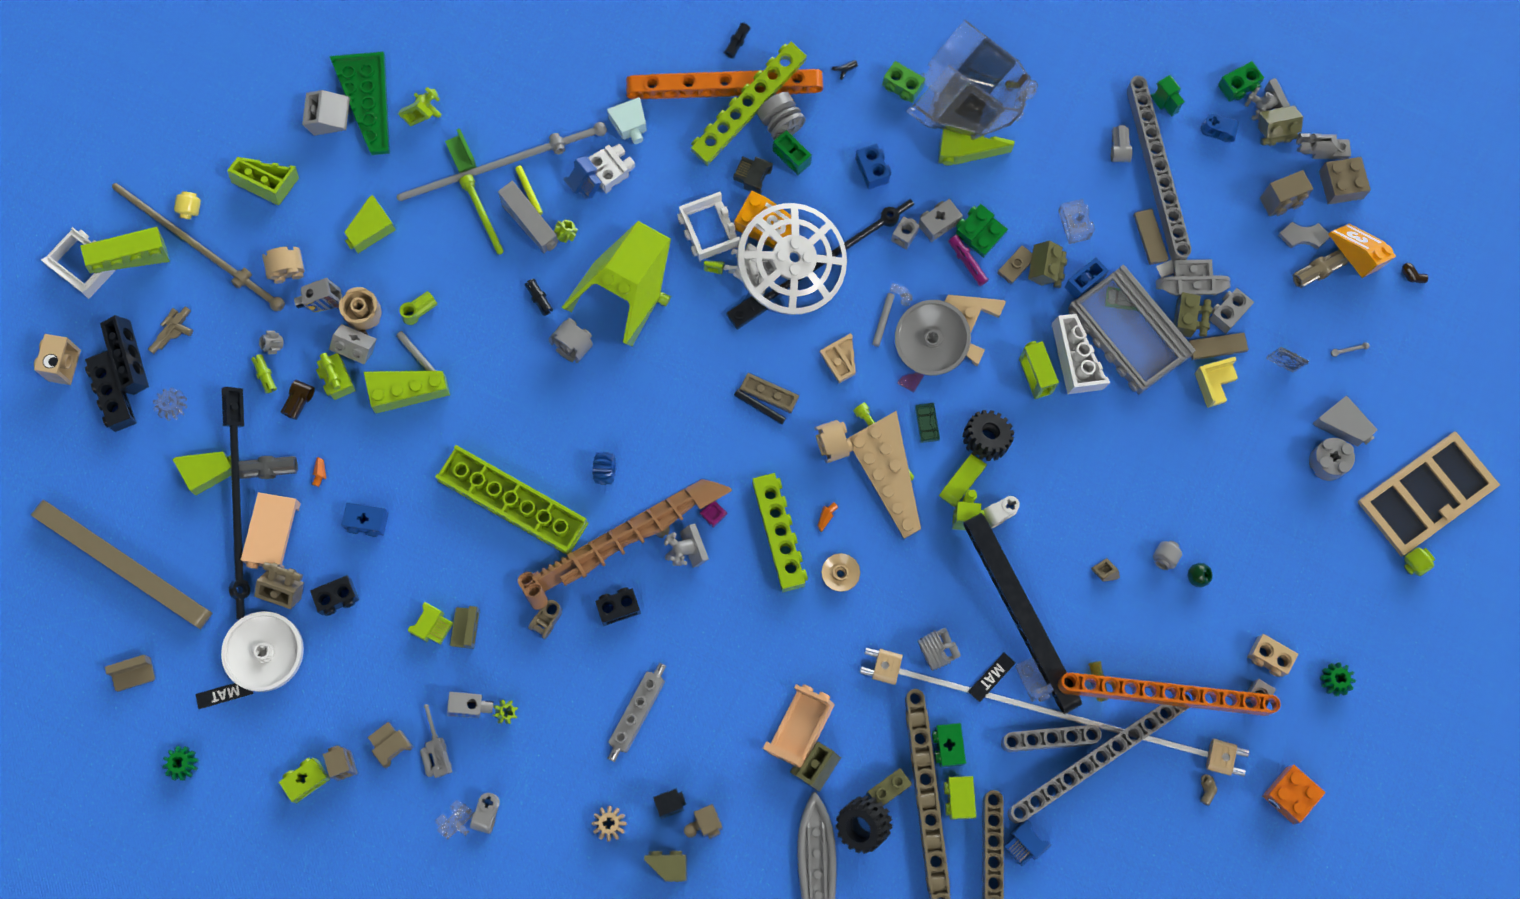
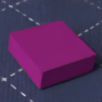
[700,501,727,528]

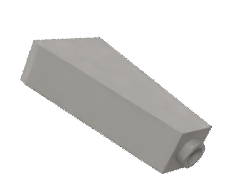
[498,180,558,253]

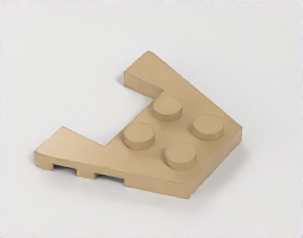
[945,295,1006,367]

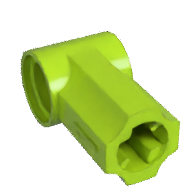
[400,291,437,325]

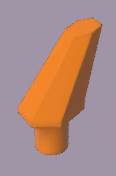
[312,457,326,487]
[817,502,838,532]

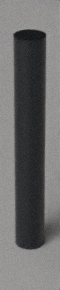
[734,389,786,425]

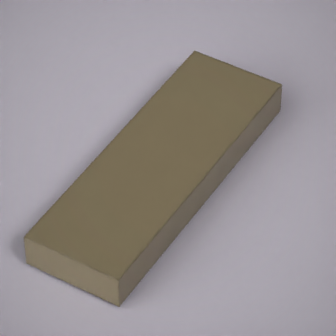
[1133,209,1169,265]
[1189,333,1249,360]
[740,373,799,413]

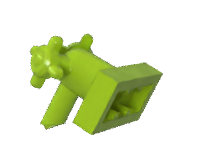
[398,87,442,126]

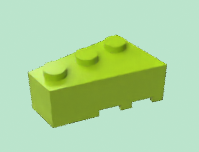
[227,157,299,206]

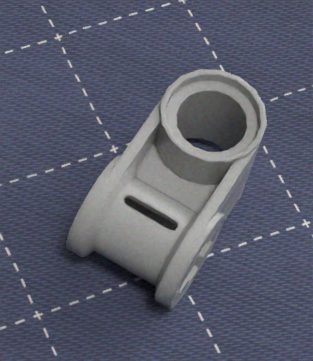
[470,793,500,834]

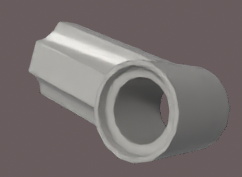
[1111,125,1132,162]

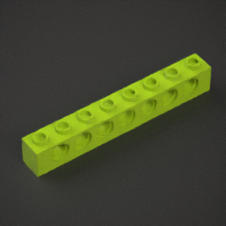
[691,42,807,166]

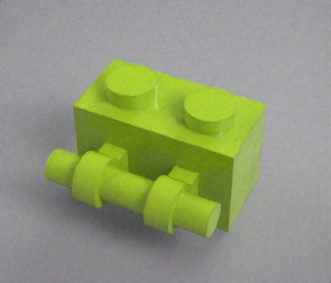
[316,353,356,400]
[952,489,984,531]

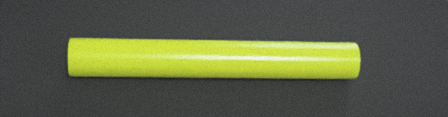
[515,166,543,215]

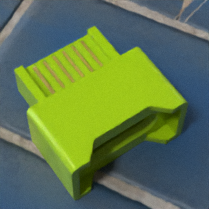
[407,602,453,645]

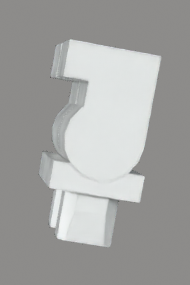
[588,144,635,194]

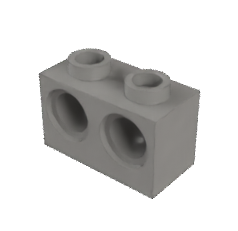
[1209,288,1254,334]

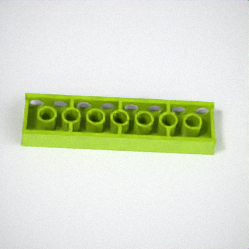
[435,445,589,556]

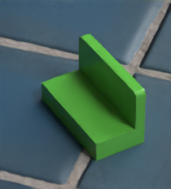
[445,128,477,173]

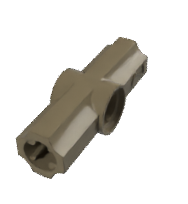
[1292,249,1349,288]

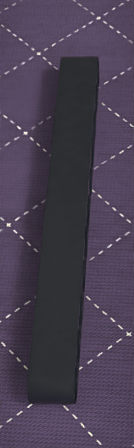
[963,513,1082,714]

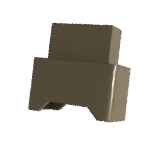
[368,722,414,768]

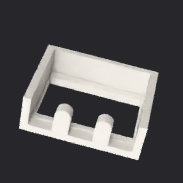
[677,192,740,262]
[41,227,116,299]

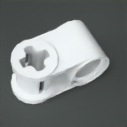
[983,496,1020,529]

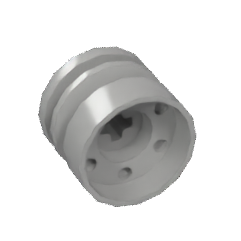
[757,92,806,140]

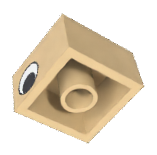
[34,334,81,385]

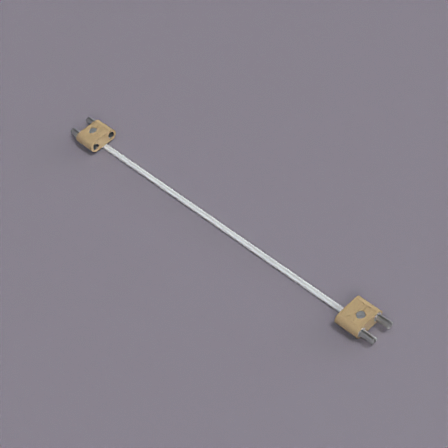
[860,648,1250,777]

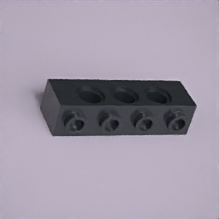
[100,315,149,395]
[85,351,137,432]

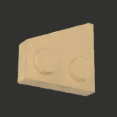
[820,333,856,384]

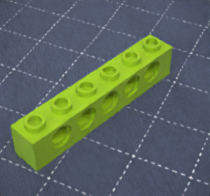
[752,473,808,593]

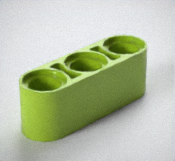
[939,453,987,508]

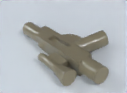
[148,306,193,354]

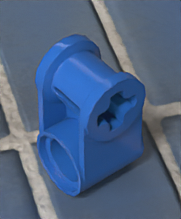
[1201,114,1239,142]

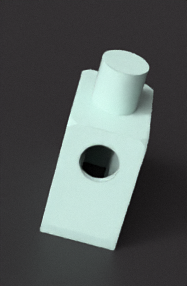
[607,97,647,144]

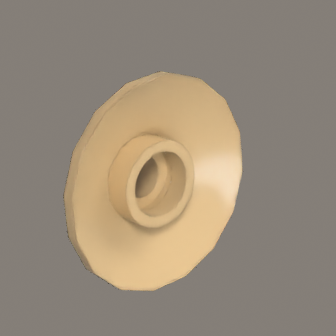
[821,553,860,592]

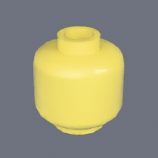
[174,191,201,220]

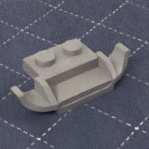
[1156,259,1231,296]

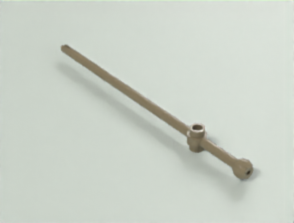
[112,183,285,312]

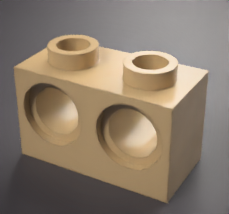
[1247,634,1298,677]

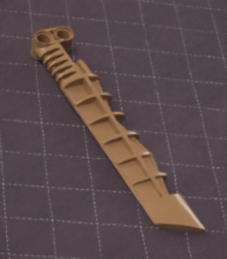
[517,479,732,610]

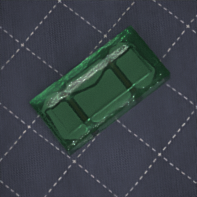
[915,403,940,443]

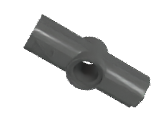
[239,456,298,479]

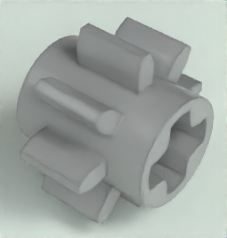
[259,331,283,354]

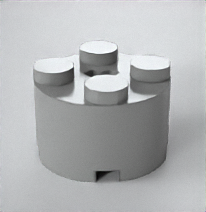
[549,318,593,363]
[1309,438,1355,481]

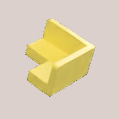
[1194,357,1238,408]

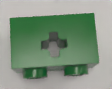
[932,723,966,768]

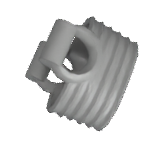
[918,628,961,671]

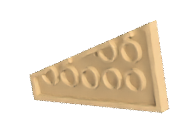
[847,411,921,539]

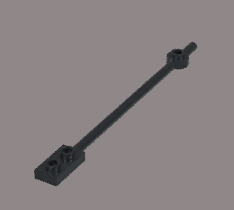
[726,199,914,330]
[222,387,250,620]

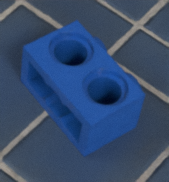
[855,144,891,190]

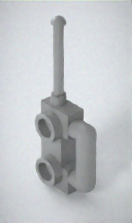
[420,704,452,778]

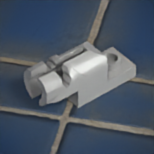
[1296,133,1351,159]

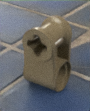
[528,600,562,639]

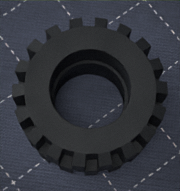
[836,796,892,854]

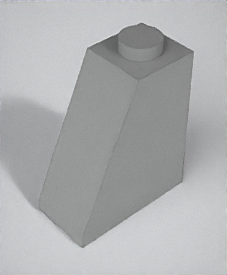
[1313,396,1378,446]

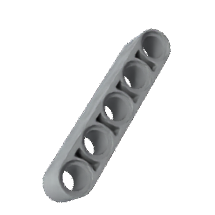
[1001,725,1101,752]

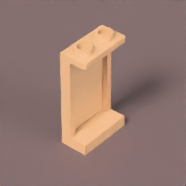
[241,492,301,569]
[763,684,835,769]

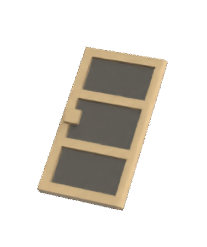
[1358,431,1500,557]

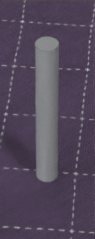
[872,293,895,347]
[396,331,436,371]

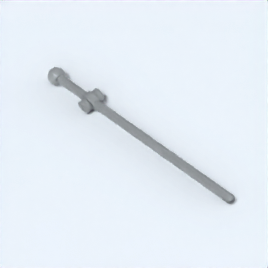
[397,122,607,201]

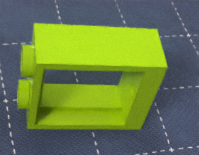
[1019,341,1059,399]

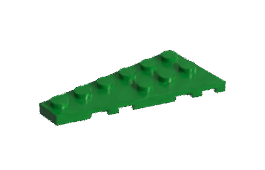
[329,52,390,155]

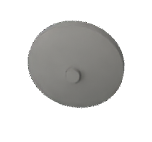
[895,300,971,376]

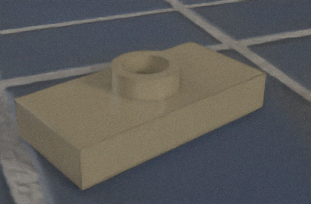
[998,245,1032,285]

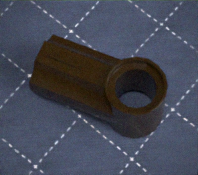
[281,379,315,420]

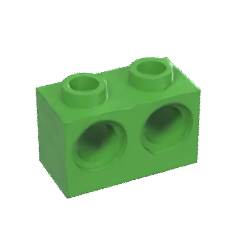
[882,61,926,103]

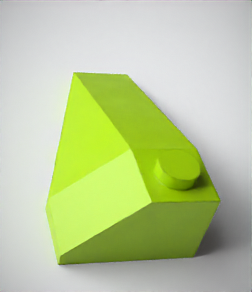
[938,127,1014,166]

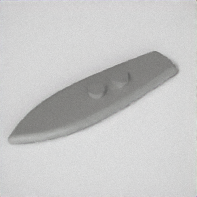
[797,792,836,899]

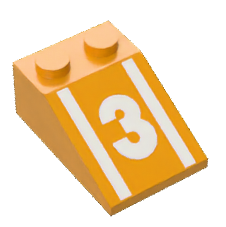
[734,190,791,248]
[1328,224,1396,278]

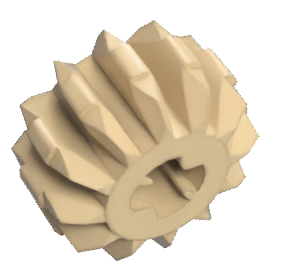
[592,806,627,842]

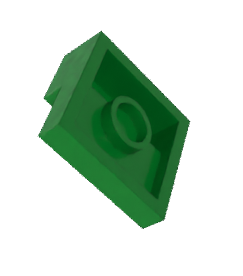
[955,204,1008,258]

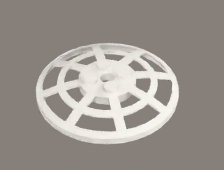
[737,203,847,315]

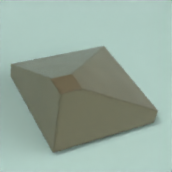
[1091,558,1120,582]

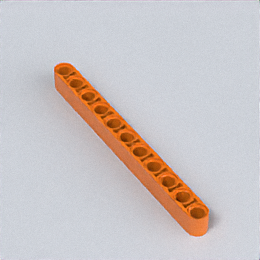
[1058,673,1281,716]

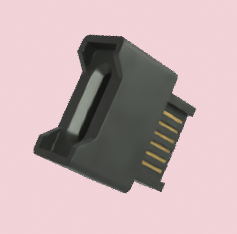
[733,156,773,195]

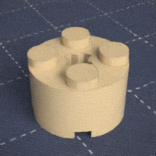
[262,247,305,284]
[339,287,382,330]
[814,420,853,463]

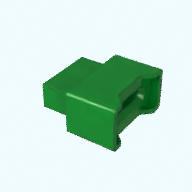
[1150,75,1185,117]

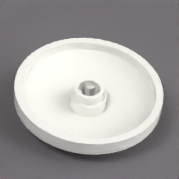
[221,612,304,692]

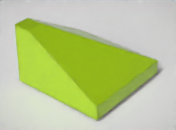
[704,261,725,274]

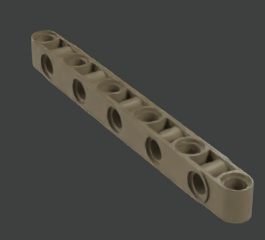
[905,689,950,899]

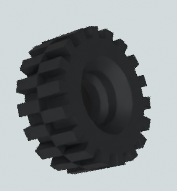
[962,410,1014,461]

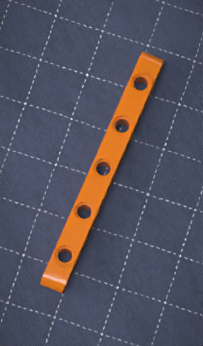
[626,69,823,99]

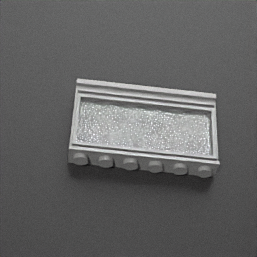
[1068,264,1196,395]

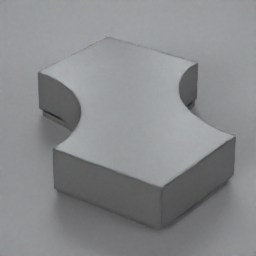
[1278,222,1330,249]

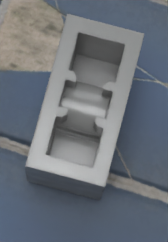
[918,199,963,242]
[329,324,377,364]

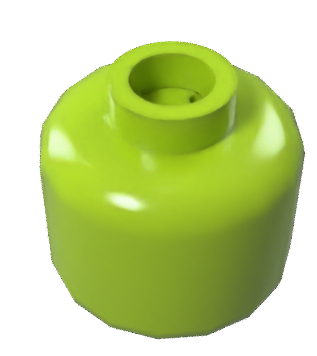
[1404,547,1435,576]

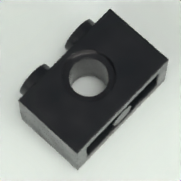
[653,789,686,819]

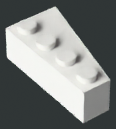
[1052,314,1110,394]

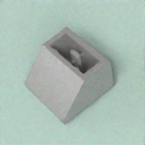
[302,90,350,136]

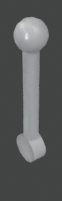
[1331,342,1370,357]

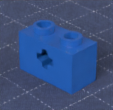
[1064,258,1109,300]
[342,503,388,537]

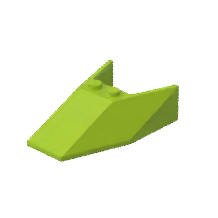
[561,221,671,346]

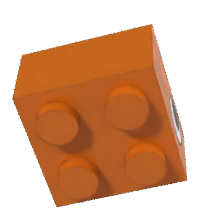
[1262,765,1326,824]

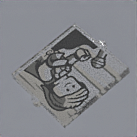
[1266,347,1309,373]

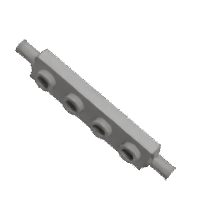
[608,663,667,762]

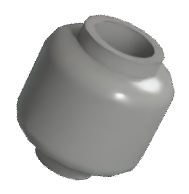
[1153,541,1182,570]

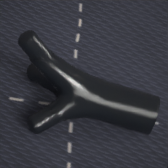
[832,60,858,80]

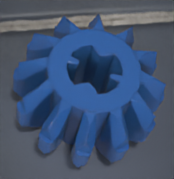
[592,452,616,485]

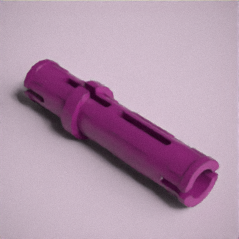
[948,235,989,286]

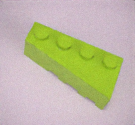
[80,227,170,273]
[364,371,450,414]

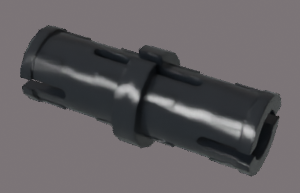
[724,22,751,58]
[525,279,553,316]

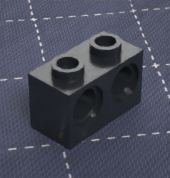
[310,575,359,616]
[595,587,641,626]

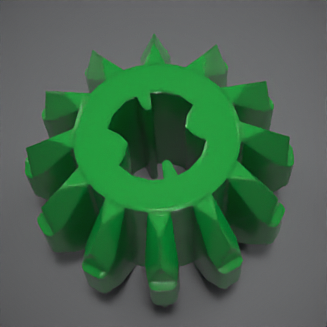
[1319,662,1356,697]
[162,746,199,781]

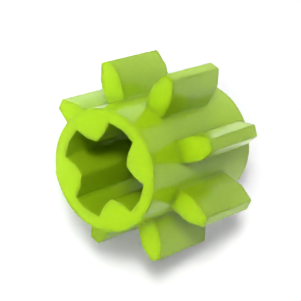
[554,219,578,243]
[492,700,518,724]

